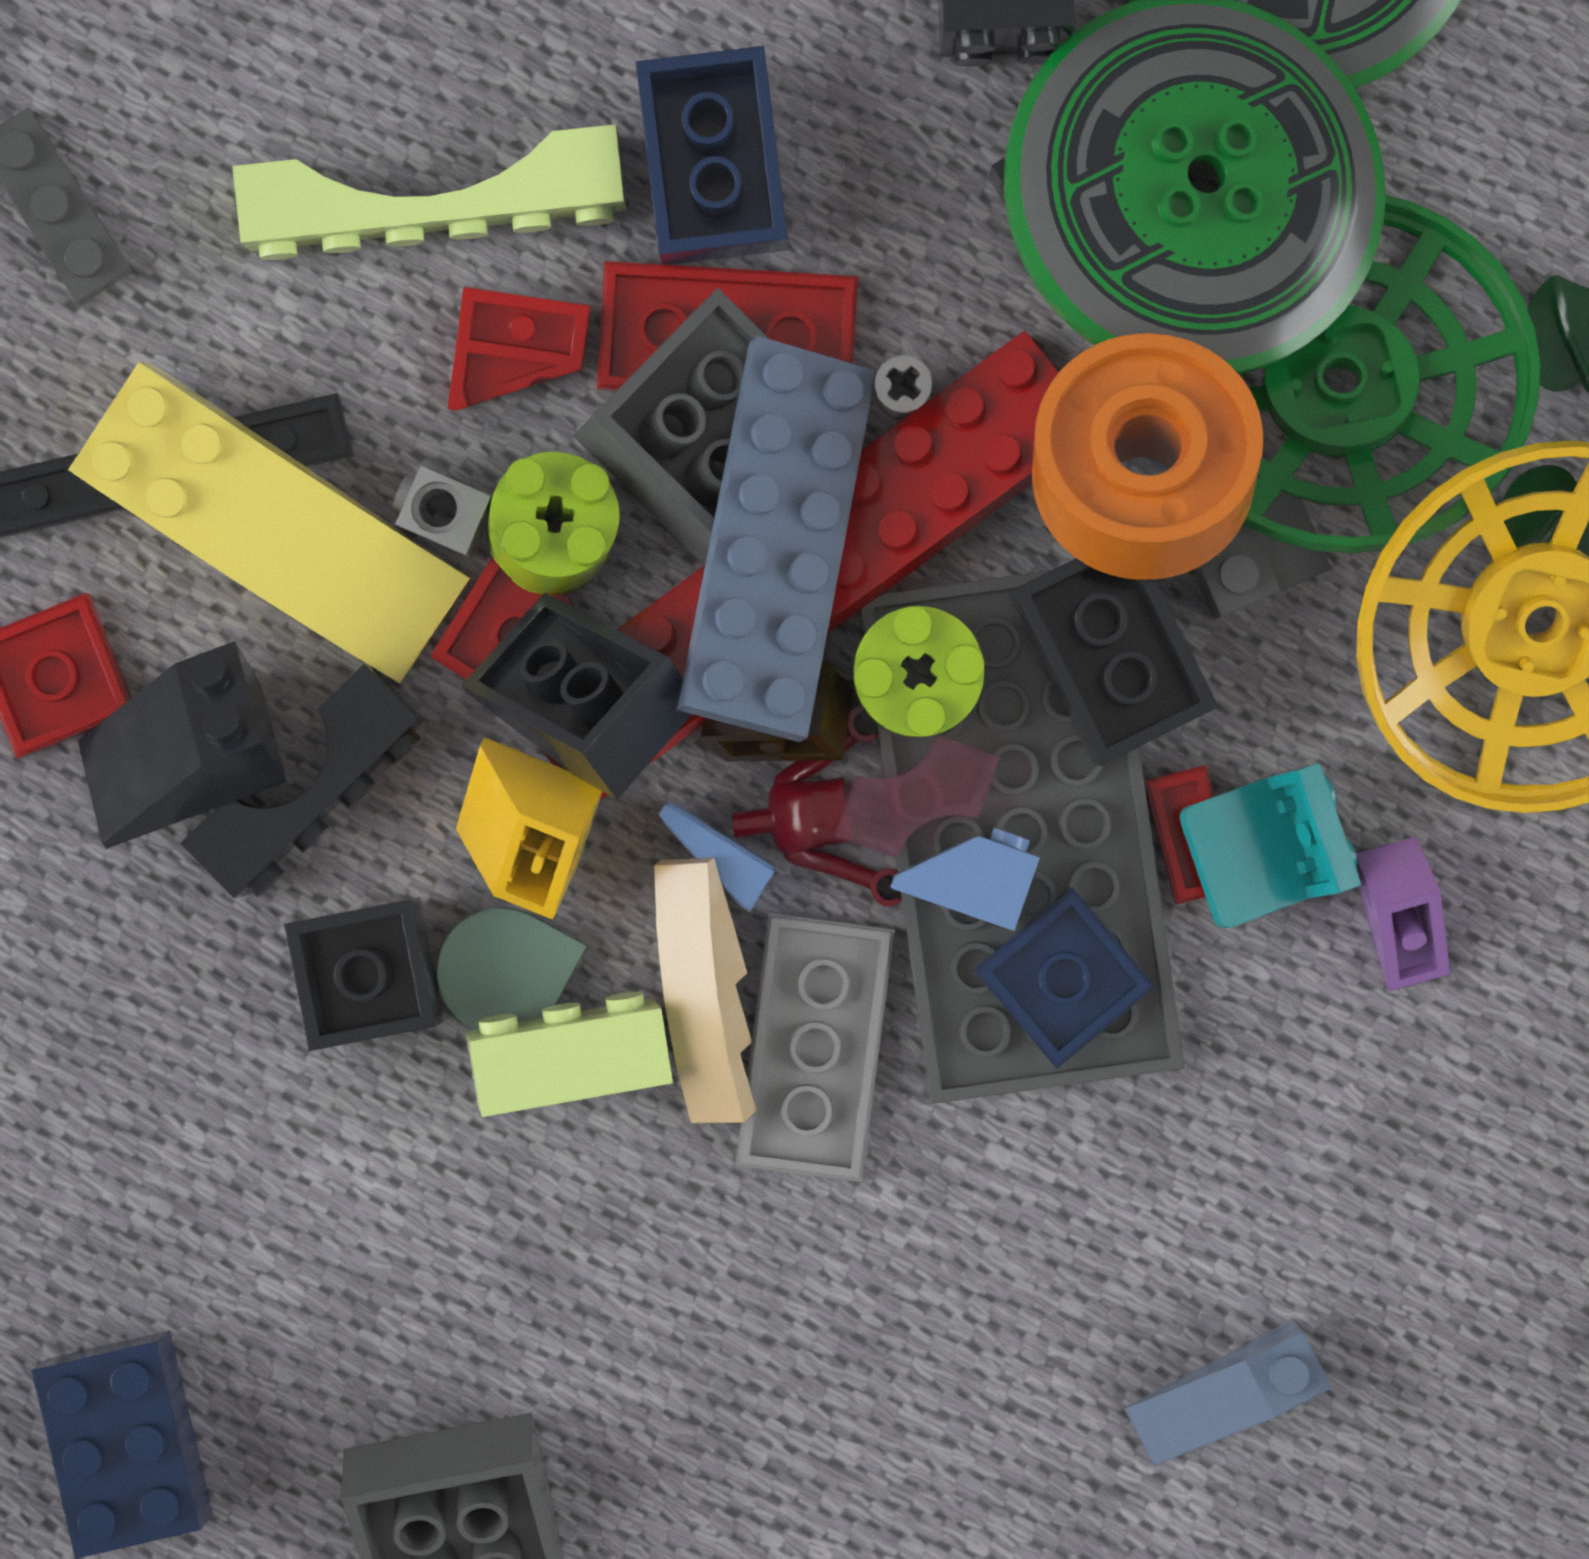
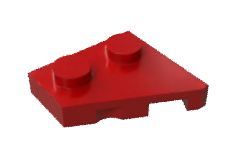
[447,286,592,411]

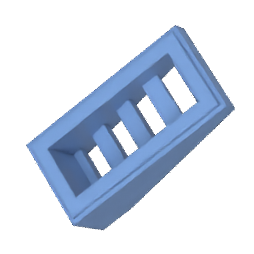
[658,802,776,912]

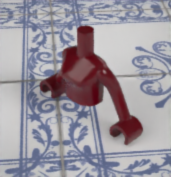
[732,705,902,907]

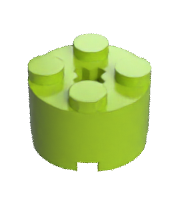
[487,452,620,595]
[853,606,984,738]

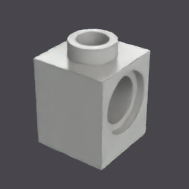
[392,465,492,559]

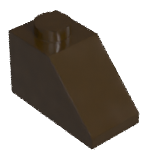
[701,660,853,762]

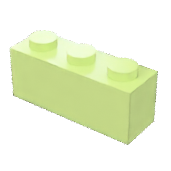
[466,992,673,1117]

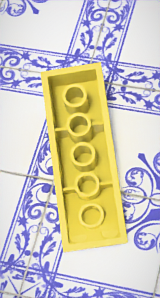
[68,362,471,684]

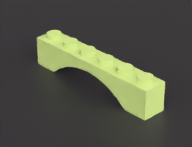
[232,124,627,260]

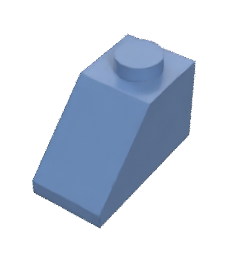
[890,828,1040,931]

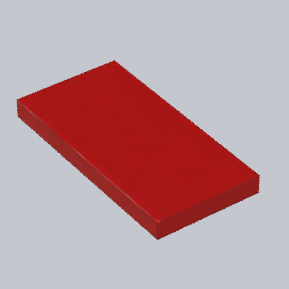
[597,261,858,391]

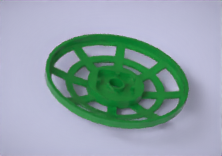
[1243,195,1541,553]

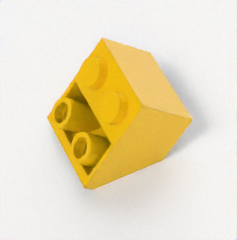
[456,737,603,920]

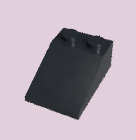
[461,593,692,799]
[78,641,287,849]

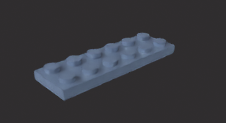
[677,336,876,742]

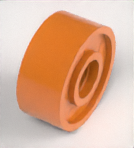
[1032,333,1263,580]

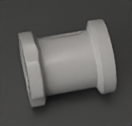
[875,355,933,418]

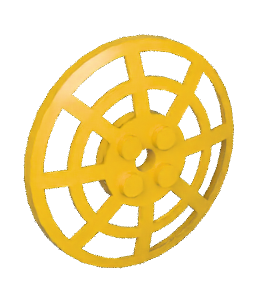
[1356,440,1589,813]

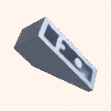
[1124,1320,1332,1465]

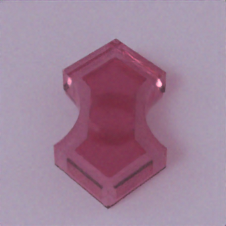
[833,736,999,858]

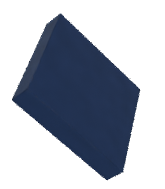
[973,887,1156,1069]

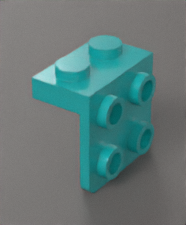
[1180,763,1361,928]

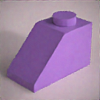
[1356,837,1450,992]

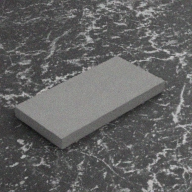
[736,912,895,1182]

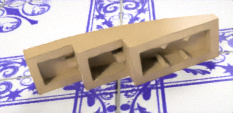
[654,857,757,1123]

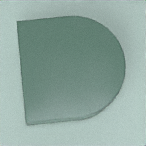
[437,908,588,1030]

